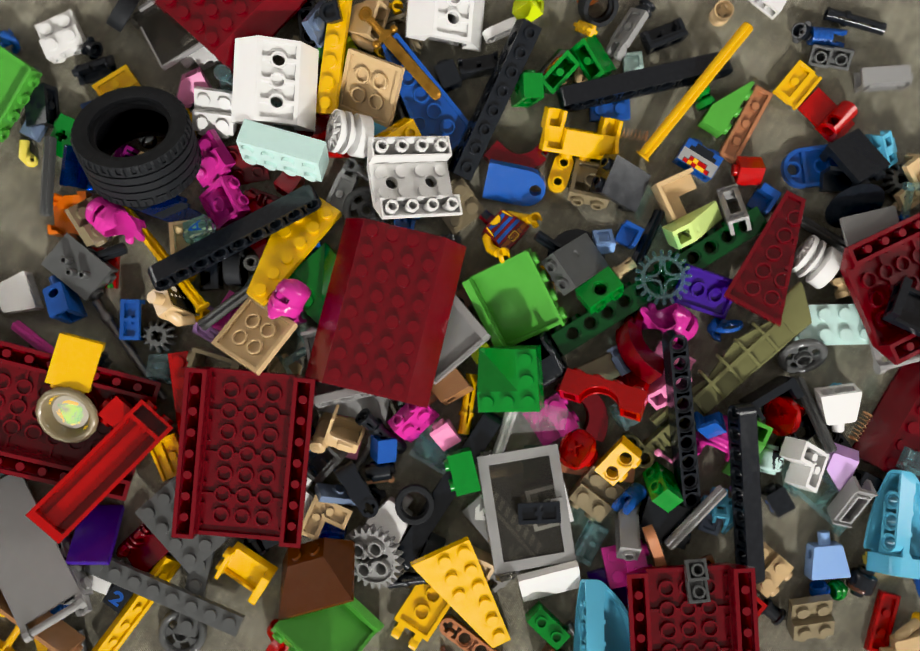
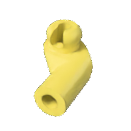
[18,140,38,167]

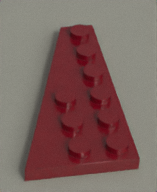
[723,190,806,327]

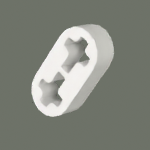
[482,17,517,44]

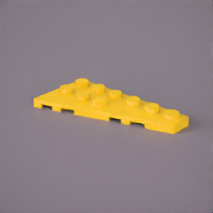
[246,197,342,307]
[410,536,511,648]

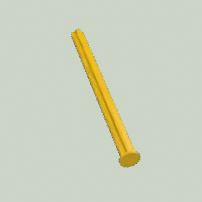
[636,22,753,162]
[123,206,210,314]

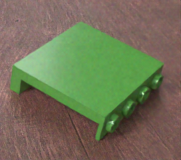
[0,45,42,142]
[462,248,567,346]
[271,597,384,651]

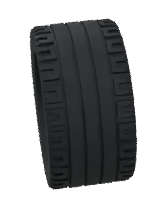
[70,86,202,207]

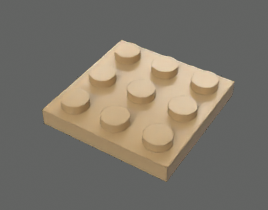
[338,48,405,128]
[211,297,298,376]

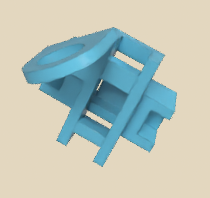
[865,130,898,168]
[701,487,733,535]

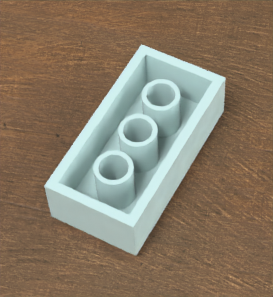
[236,119,329,182]
[787,304,869,345]

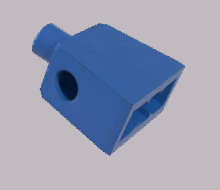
[42,275,88,324]

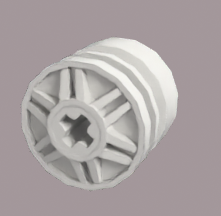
[325,109,375,158]
[792,235,843,289]

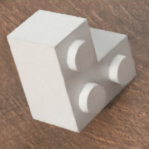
[779,436,830,493]

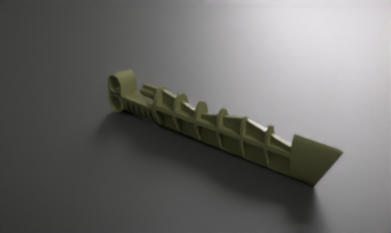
[620,282,812,469]

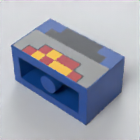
[672,137,724,183]

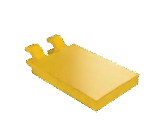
[391,584,450,651]

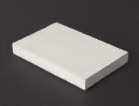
[517,560,581,602]

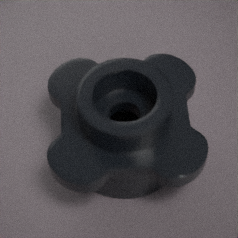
[791,21,812,44]
[81,36,103,60]
[369,484,386,506]

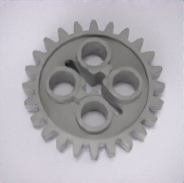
[344,524,405,589]

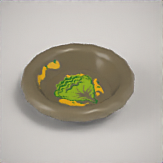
[35,387,99,443]

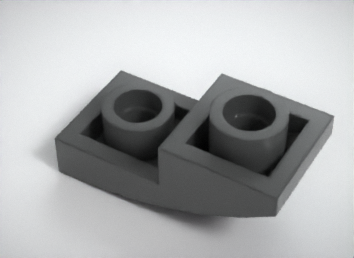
[807,44,855,71]
[684,558,711,604]

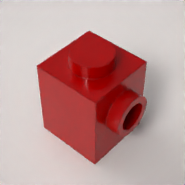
[731,156,766,186]
[98,393,134,428]

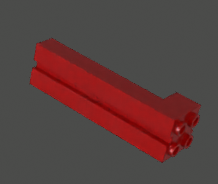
[25,399,173,544]

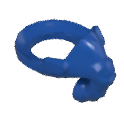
[0,29,21,54]
[707,317,744,342]

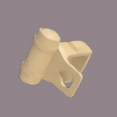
[310,404,366,454]

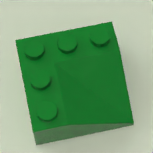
[288,242,337,324]
[477,345,544,413]

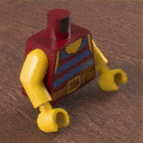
[479,209,543,263]

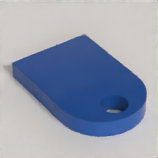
[781,144,838,189]
[482,159,546,206]

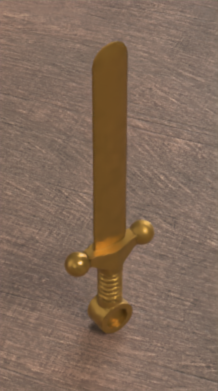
[358,6,441,100]

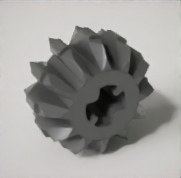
[880,163,909,198]
[141,319,178,353]

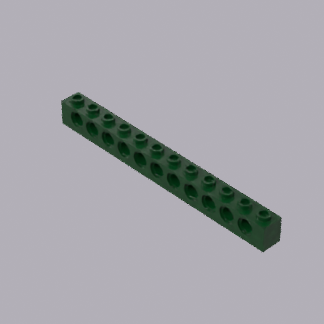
[549,206,767,356]

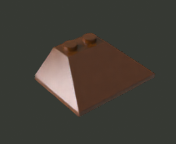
[278,537,355,621]

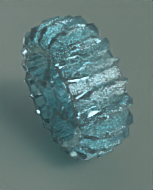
[635,249,692,305]

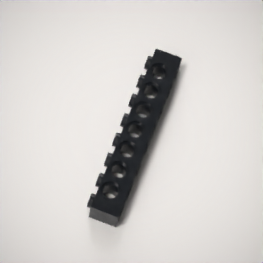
[448,19,542,181]

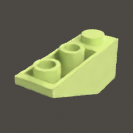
[662,200,722,250]

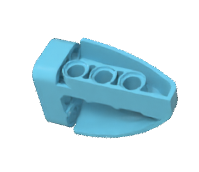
[863,470,920,579]
[573,579,630,651]

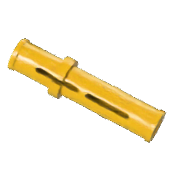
[457,373,478,435]

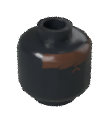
[846,565,878,598]

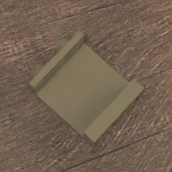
[186,347,248,370]

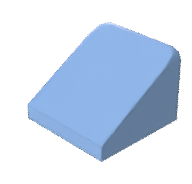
[592,229,616,254]

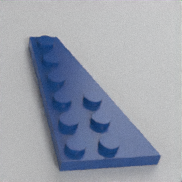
[381,33,469,150]

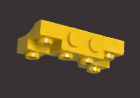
[538,106,624,162]

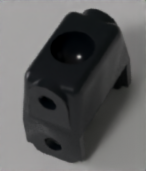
[521,332,568,388]

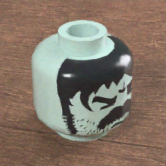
[759,444,784,475]

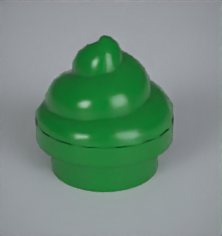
[828,579,848,601]

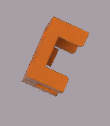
[47,191,93,237]

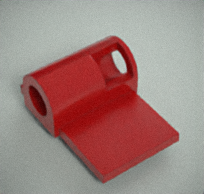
[797,87,858,143]

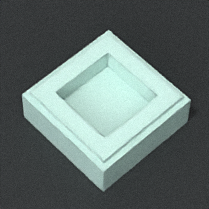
[622,51,644,73]

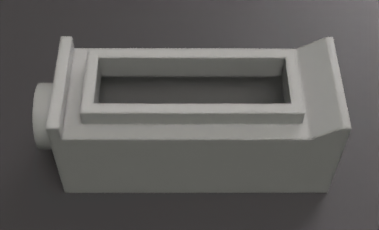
[853,64,913,93]
[716,183,752,236]
[826,476,878,528]
[614,507,642,561]

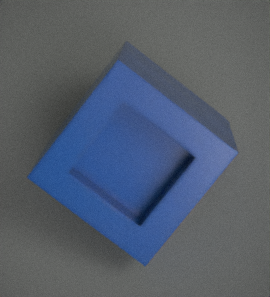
[746,182,782,216]
[615,220,644,250]
[694,411,727,439]
[370,435,397,464]

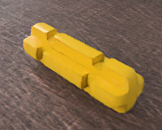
[573,20,598,37]

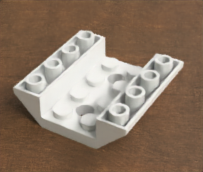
[405,0,485,52]
[231,35,319,132]
[367,136,463,219]

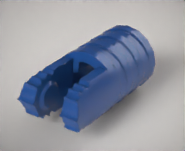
[806,26,848,47]
[611,482,647,515]

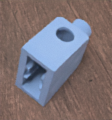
[804,530,851,581]

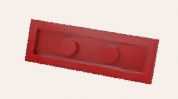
[863,589,901,651]

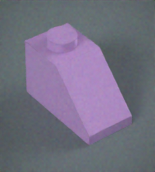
[826,443,859,492]

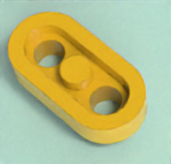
[547,154,574,193]

